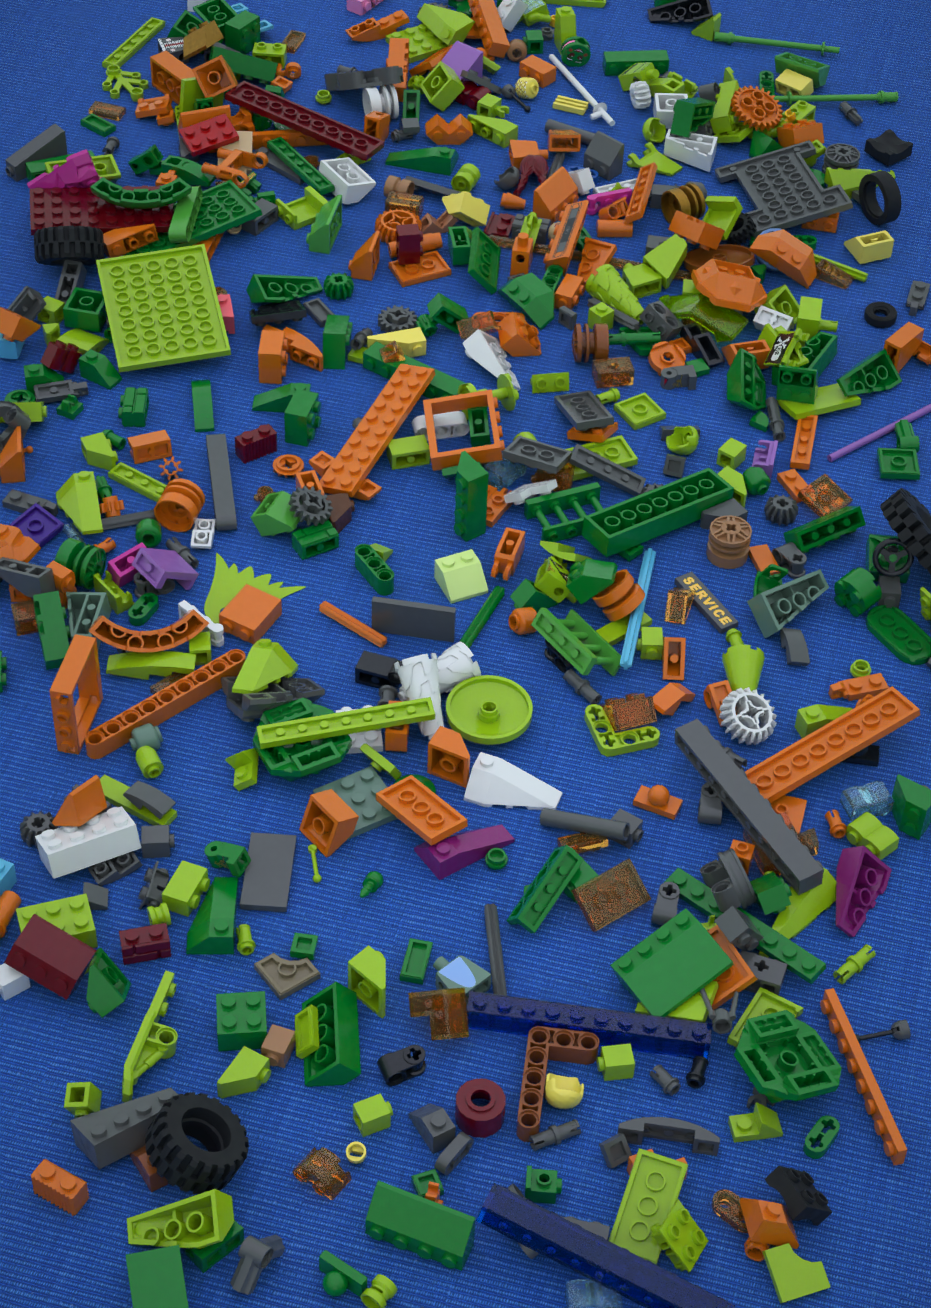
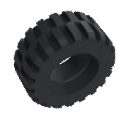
[34,226,104,266]
[145,1092,249,1194]

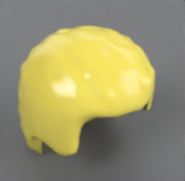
[544,1073,584,1109]

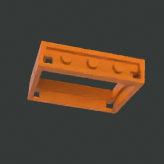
[423,389,505,471]
[49,634,103,755]

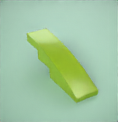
[106,651,196,680]

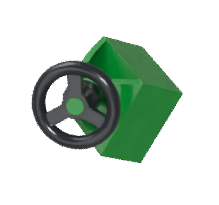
[866,534,914,583]

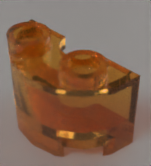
[292,1147,352,1200]

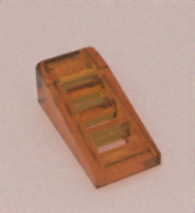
[815,259,854,289]

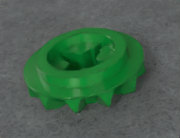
[4,389,35,402]

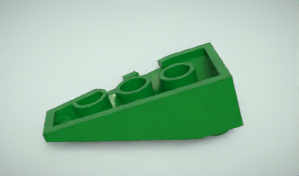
[246,274,323,303]
[186,877,238,954]

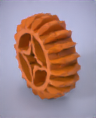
[375,208,422,244]

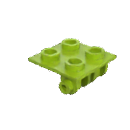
[651,1199,709,1273]

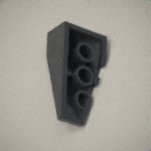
[647,0,713,23]

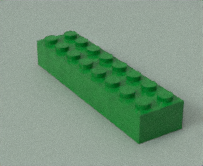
[582,468,734,557]

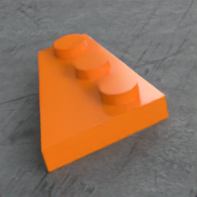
[577,237,617,285]

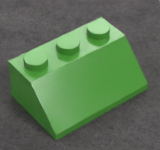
[774,52,830,88]
[306,195,342,254]

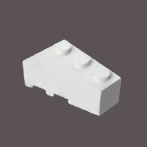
[664,129,718,172]

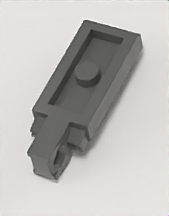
[906,280,930,317]
[34,379,89,403]
[2,489,58,517]

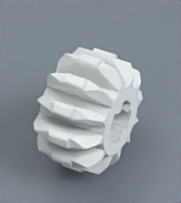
[629,81,651,109]

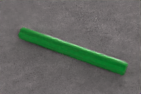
[459,585,505,648]

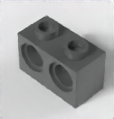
[639,300,684,341]

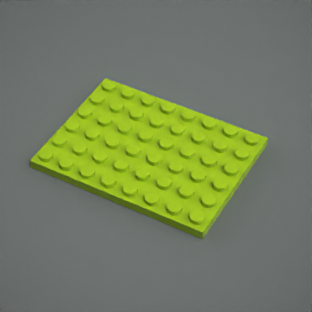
[96,244,231,373]

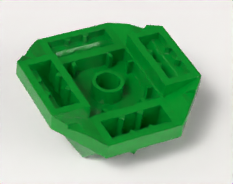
[253,697,352,782]
[734,1010,842,1103]

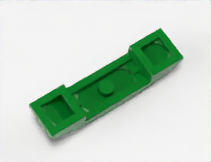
[191,380,214,432]

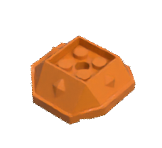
[691,259,768,312]

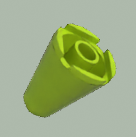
[722,644,765,692]

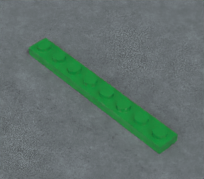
[665,867,826,985]

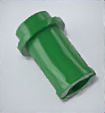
[103,429,126,450]

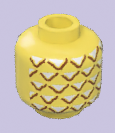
[515,77,539,99]

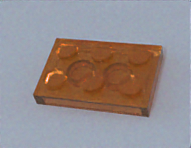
[571,858,651,932]

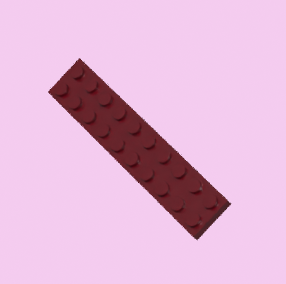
[225,81,384,161]

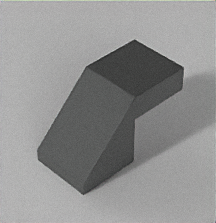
[399,118,420,135]

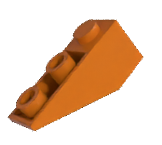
[103,224,159,258]

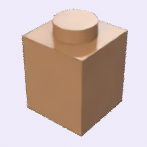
[261,1024,296,1068]

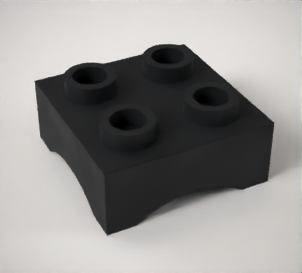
[864,129,913,166]
[765,1166,832,1226]

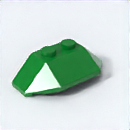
[497,272,555,330]
[727,348,766,411]

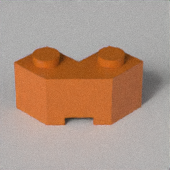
[425,113,473,145]

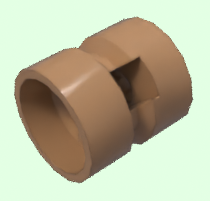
[384,175,415,203]

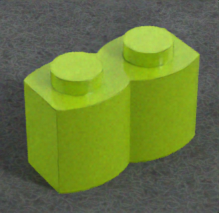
[846,812,899,860]

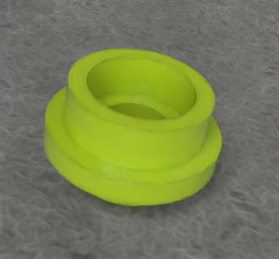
[315,90,332,104]
[850,659,871,678]

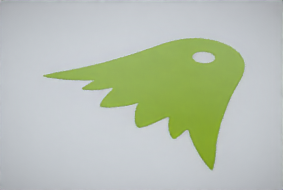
[204,553,306,624]

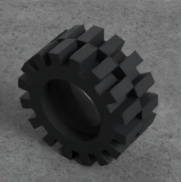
[727,212,757,245]

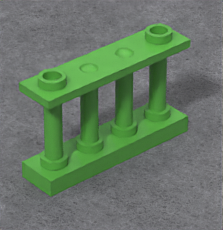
[531,608,621,676]

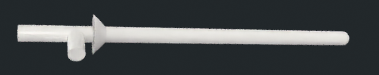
[549,54,615,126]

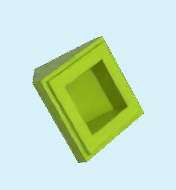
[42,323,61,346]

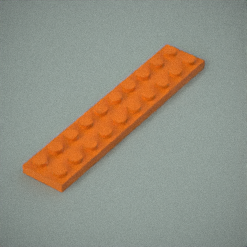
[320,364,435,498]
[745,686,920,803]

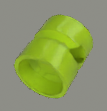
[451,163,481,193]

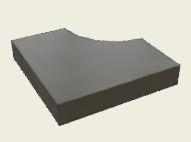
[254,953,321,1001]

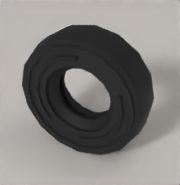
[864,302,897,328]

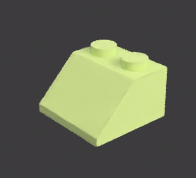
[434,549,488,604]

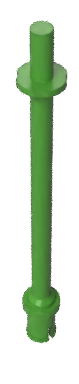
[714,31,840,56]
[774,90,898,106]

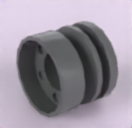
[822,143,860,174]

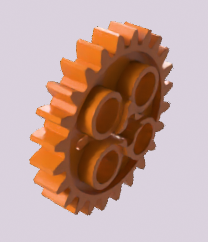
[730,85,783,131]

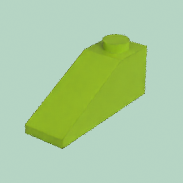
[794,704,853,738]

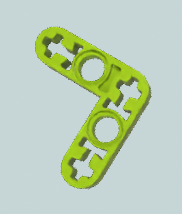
[584,704,660,757]

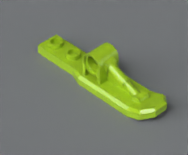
[122,970,178,1102]

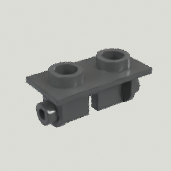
[138,861,169,910]

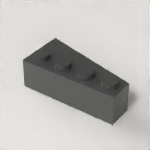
[70,1087,178,1169]

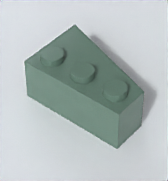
[66,592,112,650]

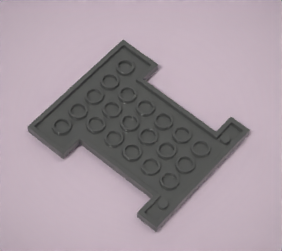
[714,140,853,238]

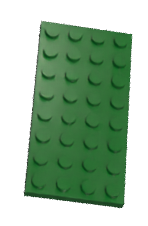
[123,180,262,256]

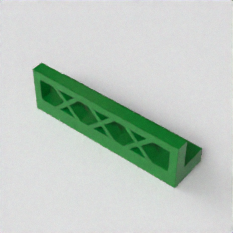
[506,845,584,934]

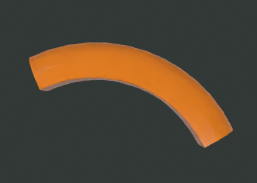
[88,609,209,653]

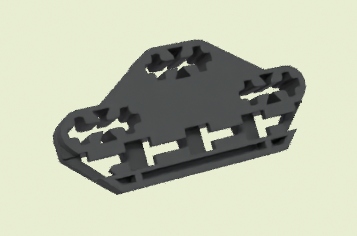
[324,66,404,91]

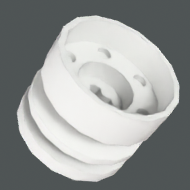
[362,84,399,119]

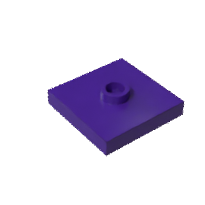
[9,503,65,548]

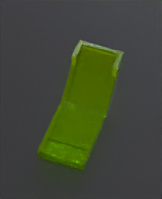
[659,293,749,342]

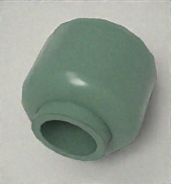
[129,723,163,751]

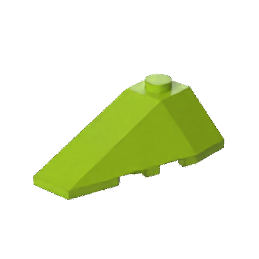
[232,639,298,694]

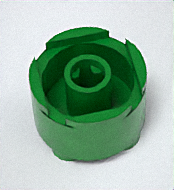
[834,567,882,617]

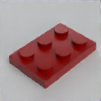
[179,114,239,157]

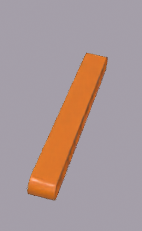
[85,649,246,759]

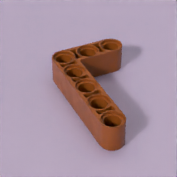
[516,1026,599,1142]

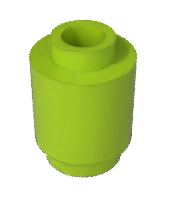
[135,746,164,778]

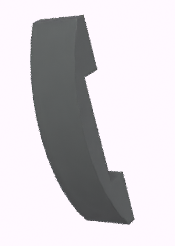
[618,1117,720,1156]

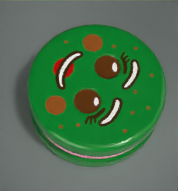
[561,36,591,67]

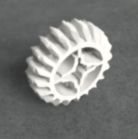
[719,687,777,745]

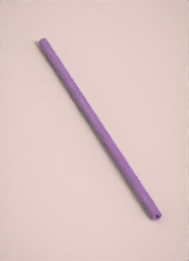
[827,404,931,462]

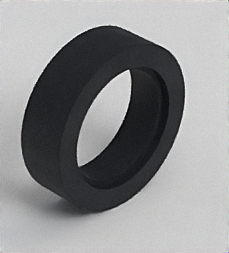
[859,171,901,225]

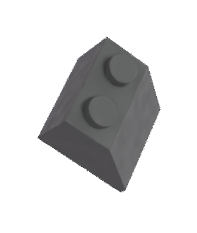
[583,131,624,181]

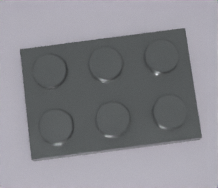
[502,436,572,474]

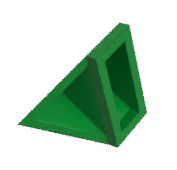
[749,128,783,157]

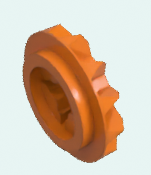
[273,454,304,478]

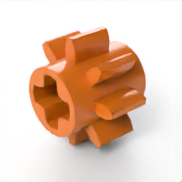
[159,456,183,480]
[99,496,125,518]

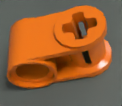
[598,196,628,220]

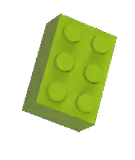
[16,894,98,948]

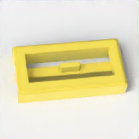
[552,95,589,115]

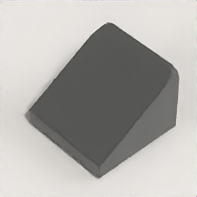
[83,882,109,910]

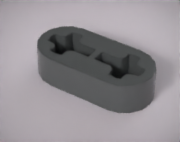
[434,1132,474,1176]

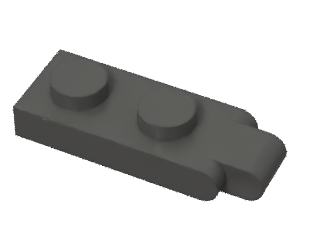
[460,69,502,94]

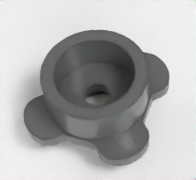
[541,27,554,41]

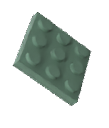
[313,766,398,840]

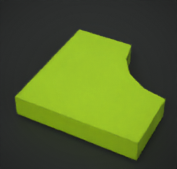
[762,1243,831,1304]

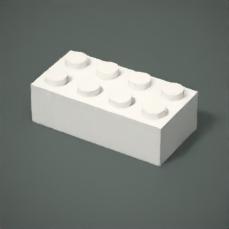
[35,806,141,879]

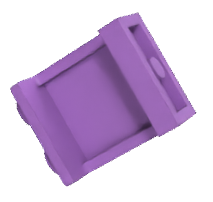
[131,547,199,590]

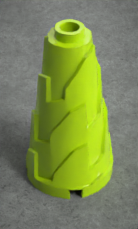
[585,264,644,325]

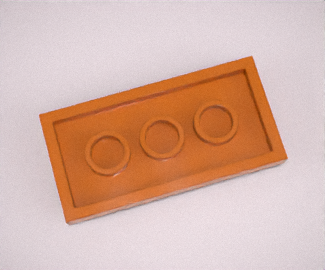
[376,775,468,846]

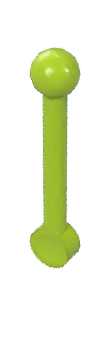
[308,844,322,883]

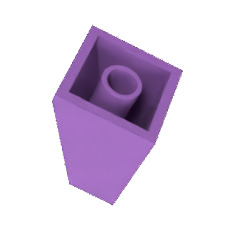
[441,41,483,84]

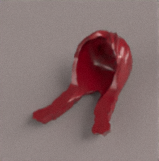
[513,155,549,197]

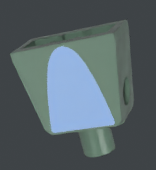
[433,956,491,1013]

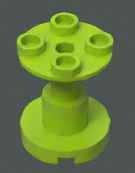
[458,373,519,420]

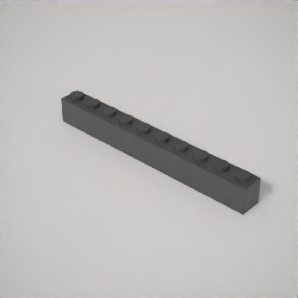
[675,719,824,895]

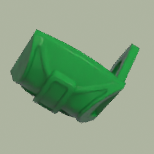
[753,564,788,597]

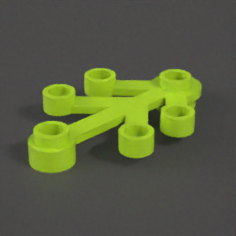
[102,64,149,102]

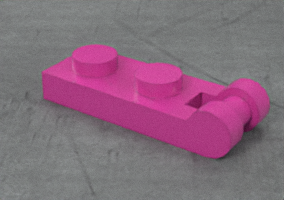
[587,187,632,215]

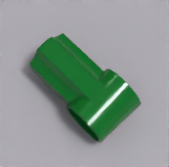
[894,420,920,453]

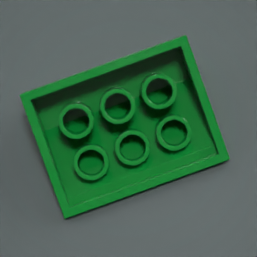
[610,908,734,1023]

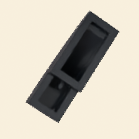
[680,321,725,367]

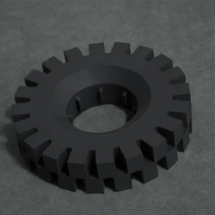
[880,488,931,575]

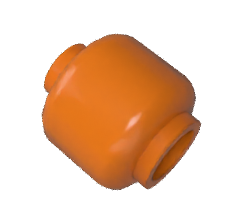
[508,607,537,635]

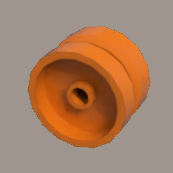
[592,569,645,621]

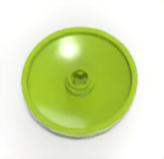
[446,675,533,745]

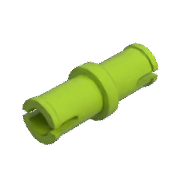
[833,944,876,984]

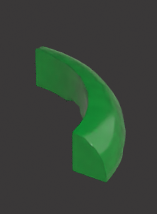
[90,177,192,209]

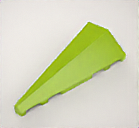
[824,167,896,199]
[759,868,836,958]

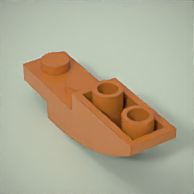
[345,9,410,42]
[263,325,323,372]

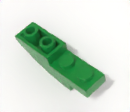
[149,155,216,187]

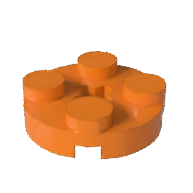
[648,341,686,376]

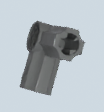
[230,1234,285,1295]

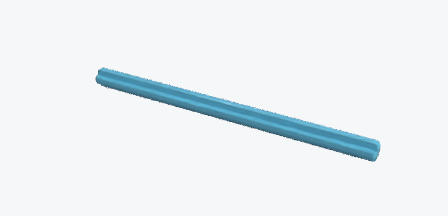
[620,548,656,670]

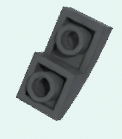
[780,628,810,666]
[123,781,176,819]
[88,851,143,886]

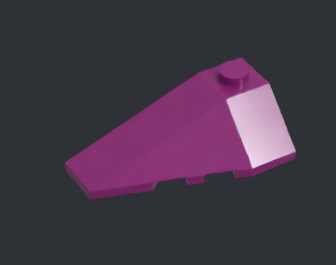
[414,824,515,880]

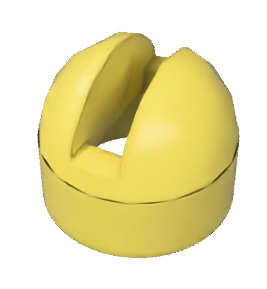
[346,1142,367,1164]

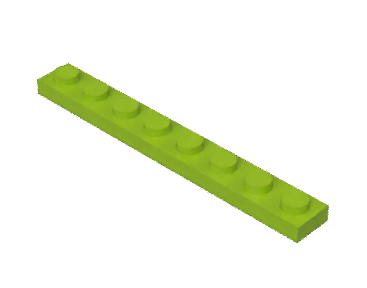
[256,697,435,749]

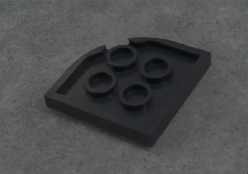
[249,300,307,326]

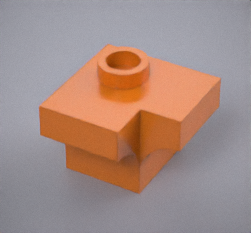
[231,107,255,132]

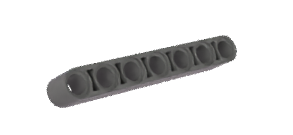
[206,434,237,531]

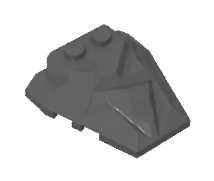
[221,676,325,722]

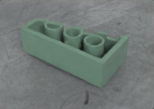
[747,569,829,638]

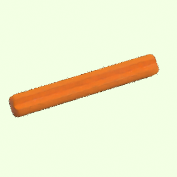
[319,601,387,648]

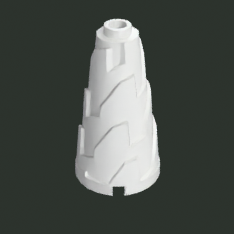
[398,641,481,701]
[394,653,444,740]

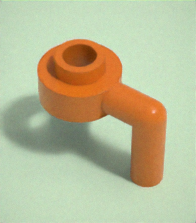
[275,62,301,79]

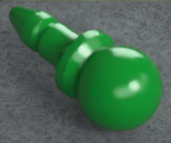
[360,871,384,898]

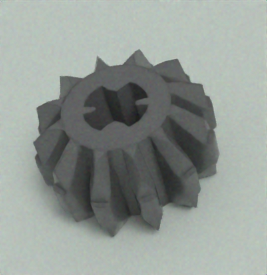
[764,494,799,526]
[20,810,59,849]

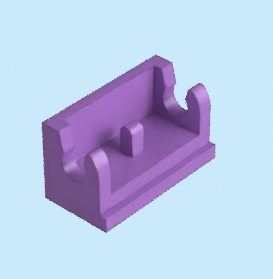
[752,440,778,480]

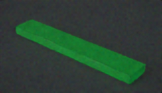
[267,137,335,195]

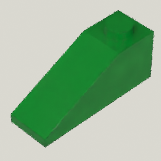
[252,383,311,412]

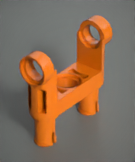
[201,147,269,189]

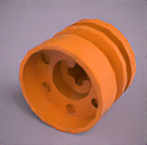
[154,478,205,532]

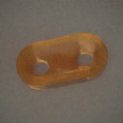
[712,1189,748,1233]

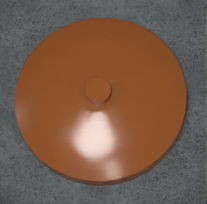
[684,244,755,272]

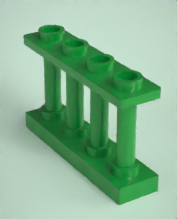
[524,482,604,542]

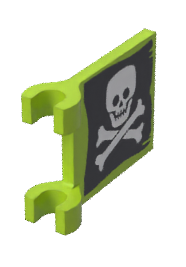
[763,328,810,367]

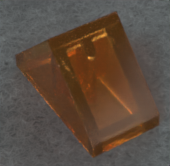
[665,587,696,624]

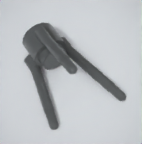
[700,988,739,1035]

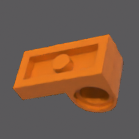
[703,680,737,727]

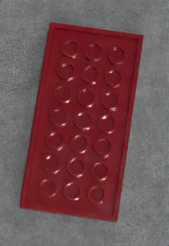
[29,185,174,235]

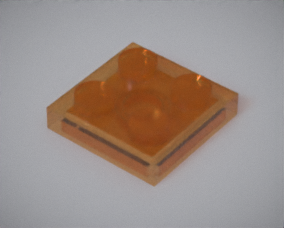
[797,474,853,517]

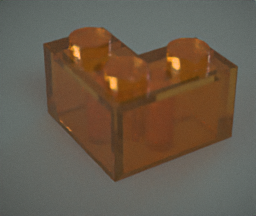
[408,988,469,1040]

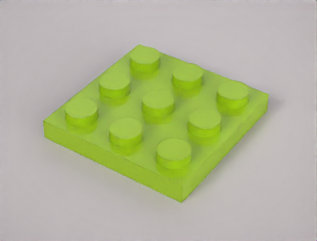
[385,24,449,63]

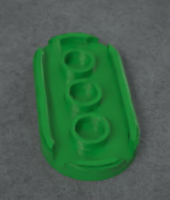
[866,605,931,665]

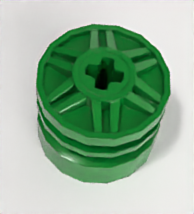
[54,538,106,590]

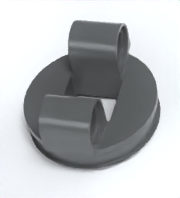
[0,401,31,453]
[700,848,757,912]

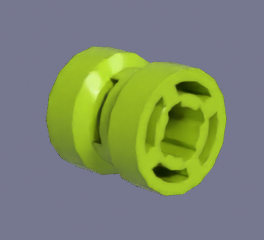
[360,1274,397,1308]

